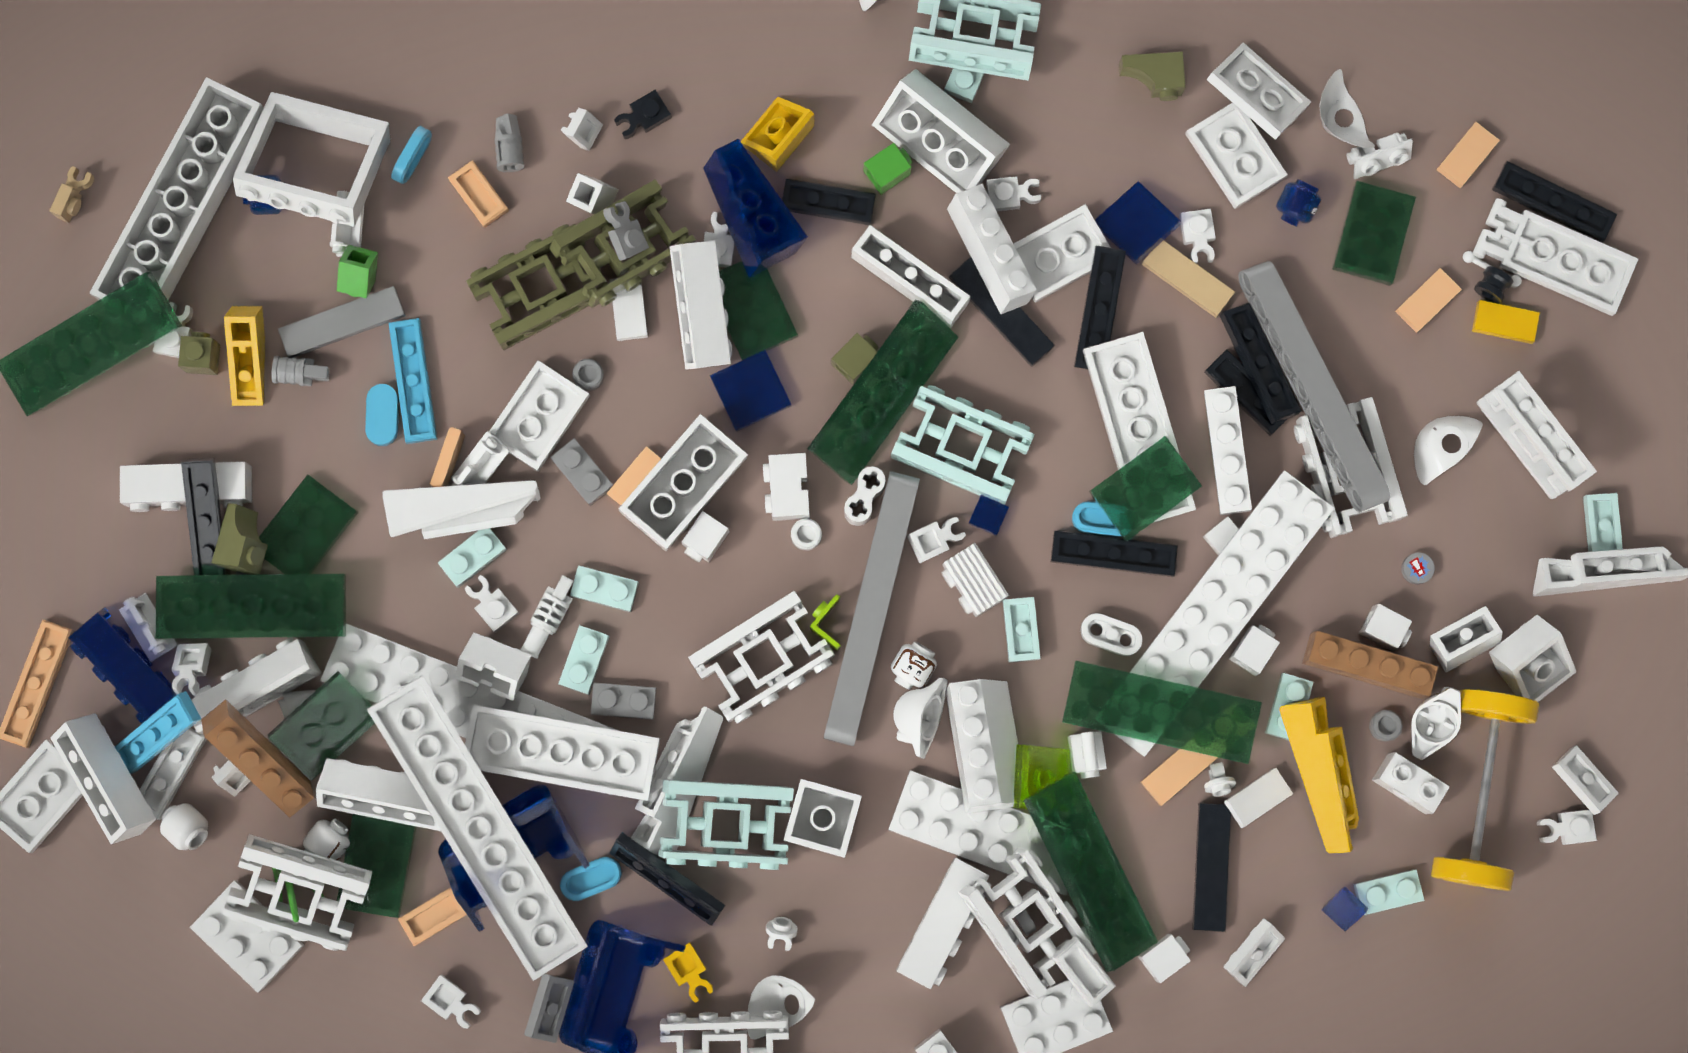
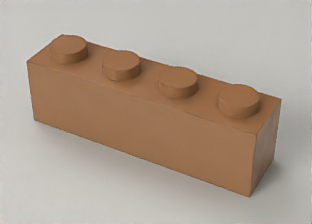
[1302,631,1438,699]
[201,699,314,818]

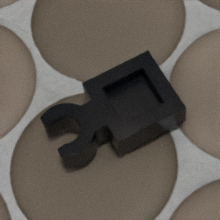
[614,89,672,139]

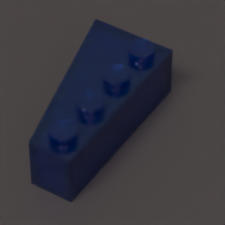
[703,139,808,278]
[68,607,176,724]

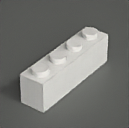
[947,184,1037,314]
[851,225,970,328]
[669,240,732,369]
[1204,386,1252,515]
[120,462,252,512]
[50,713,156,845]
[316,758,441,831]
[896,858,991,989]

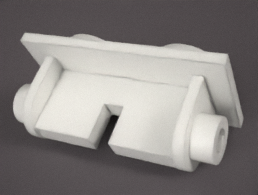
[1347,132,1413,179]
[330,191,364,257]
[452,431,510,486]
[119,593,178,662]

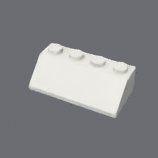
[872,69,1010,193]
[191,638,322,735]
[946,679,1028,814]

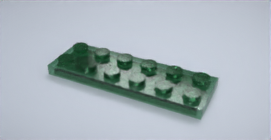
[0,271,182,416]
[807,299,958,485]
[155,574,346,639]
[1062,661,1262,764]
[1023,772,1158,972]

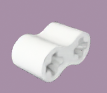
[844,466,886,526]

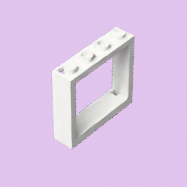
[233,92,390,227]

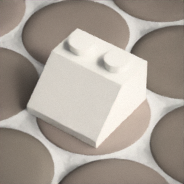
[1489,615,1577,702]

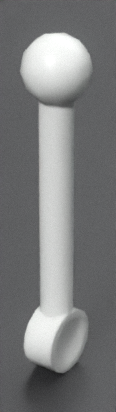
[1463,251,1522,288]

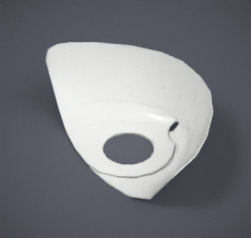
[1319,69,1375,148]
[1414,416,1483,485]
[747,975,815,1040]

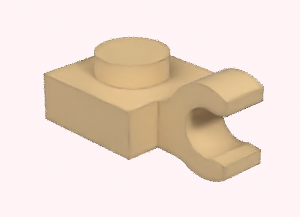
[49,166,94,223]

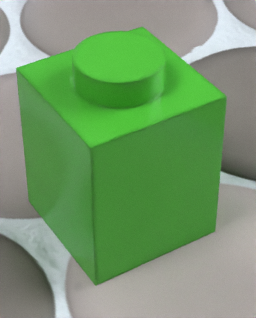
[863,143,912,195]
[337,245,378,299]

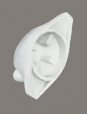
[894,678,948,759]
[1412,687,1461,760]

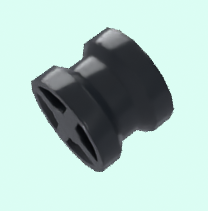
[1474,266,1514,304]

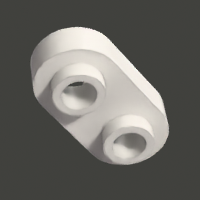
[1080,613,1142,656]

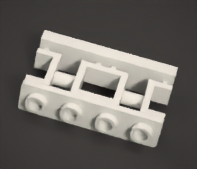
[1477,371,1597,499]
[1294,397,1408,538]
[688,591,835,724]
[222,834,372,951]
[958,847,1097,999]
[660,1010,789,1053]

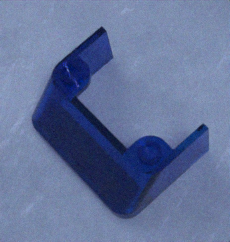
[438,785,590,932]
[559,920,686,1053]

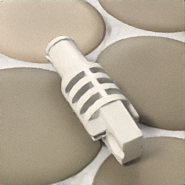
[520,575,573,659]

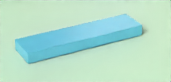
[389,318,438,444]
[115,691,202,774]

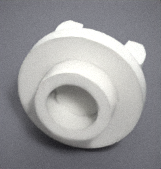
[1204,762,1236,797]
[766,917,798,951]

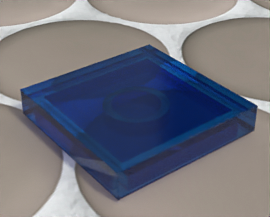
[1095,181,1181,265]
[710,350,792,432]

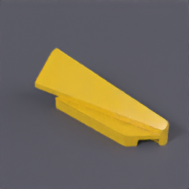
[1279,697,1359,853]

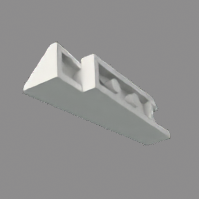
[382,480,541,539]
[1533,546,1688,596]
[631,707,723,860]

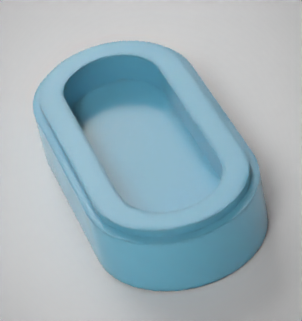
[391,126,432,184]
[365,384,399,446]
[1072,501,1134,537]
[560,857,622,901]

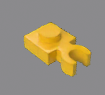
[663,942,713,1003]

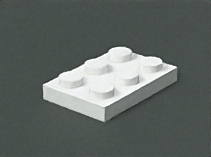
[1207,43,1311,140]
[1185,103,1288,209]
[1014,204,1111,303]
[489,361,590,472]
[0,740,83,853]
[190,880,304,993]
[1000,979,1113,1053]

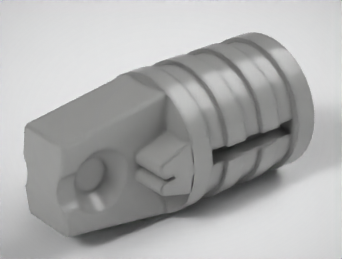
[494,114,524,172]
[272,356,330,386]

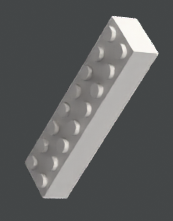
[90,77,264,328]

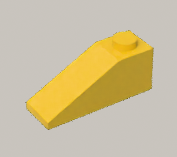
[224,306,265,406]

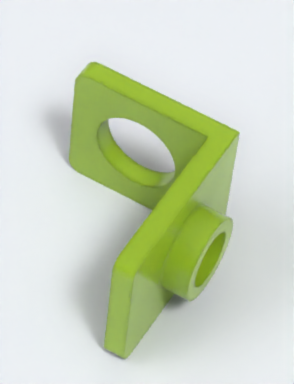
[810,594,841,651]

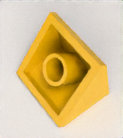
[740,97,814,172]

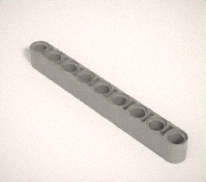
[1238,261,1390,513]
[823,471,920,746]

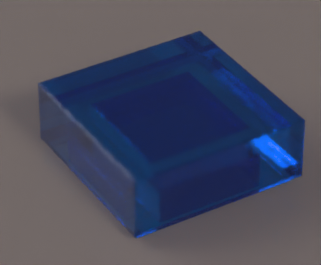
[968,495,1009,536]
[1322,887,1368,931]

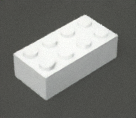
[618,414,748,551]

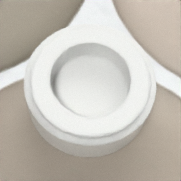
[791,518,822,550]

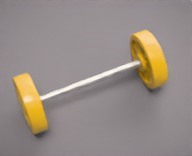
[1431,689,1540,891]

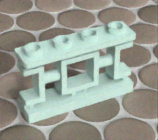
[909,0,1041,81]
[891,385,1035,506]
[658,779,794,870]

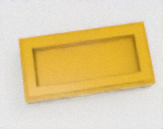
[1472,300,1540,344]

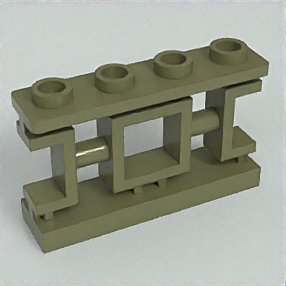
[550,179,696,308]
[466,224,608,351]

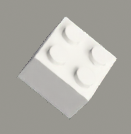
[784,779,862,858]

